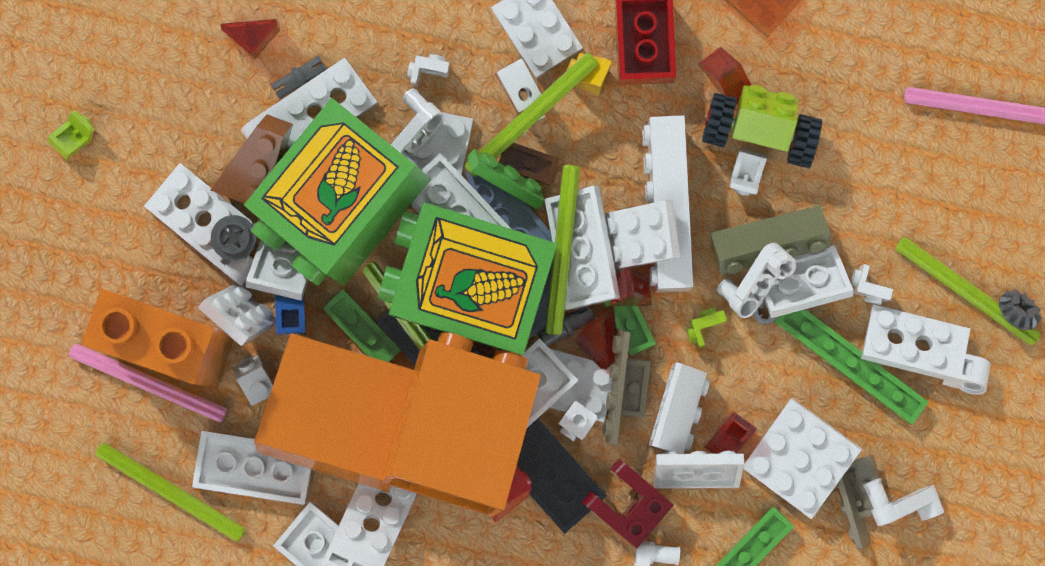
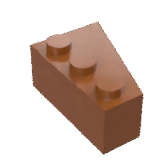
[210,114,293,203]

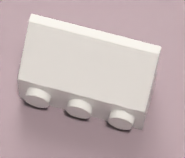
[649,362,710,454]

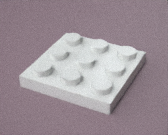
[743,398,863,519]

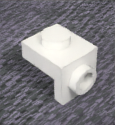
[407,54,451,88]
[730,148,767,196]
[851,264,893,305]
[234,355,273,406]
[558,401,597,441]

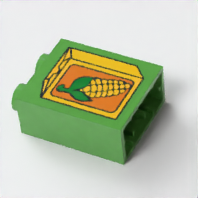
[244,98,431,286]
[377,202,557,355]

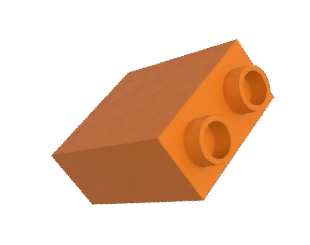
[81,288,234,388]
[381,332,541,517]
[254,333,414,493]

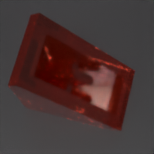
[220,19,280,60]
[698,47,751,105]
[610,267,652,306]
[574,306,617,370]
[704,411,757,454]

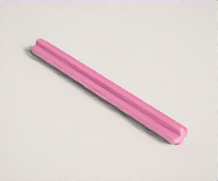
[904,87,1045,124]
[69,344,227,422]

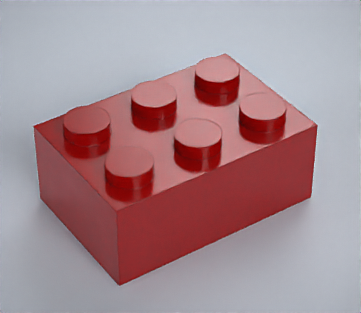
[615,0,676,85]

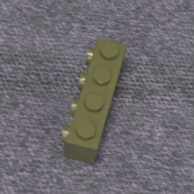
[710,205,830,275]

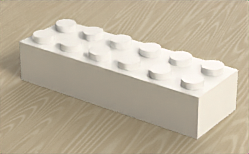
[642,116,693,293]

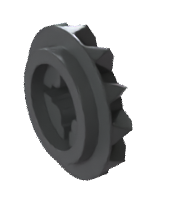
[211,215,257,261]
[999,289,1042,330]

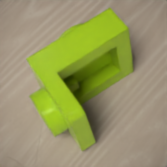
[47,110,94,160]
[686,307,727,348]

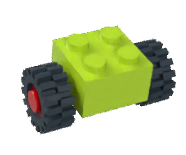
[702,85,823,169]

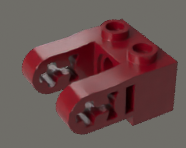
[582,458,674,549]

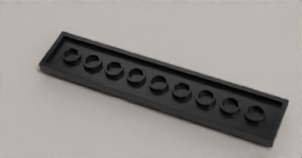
[376,309,607,534]

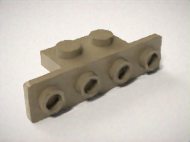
[603,329,651,446]
[836,455,880,549]

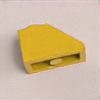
[566,53,612,97]

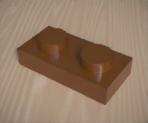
[498,143,560,186]

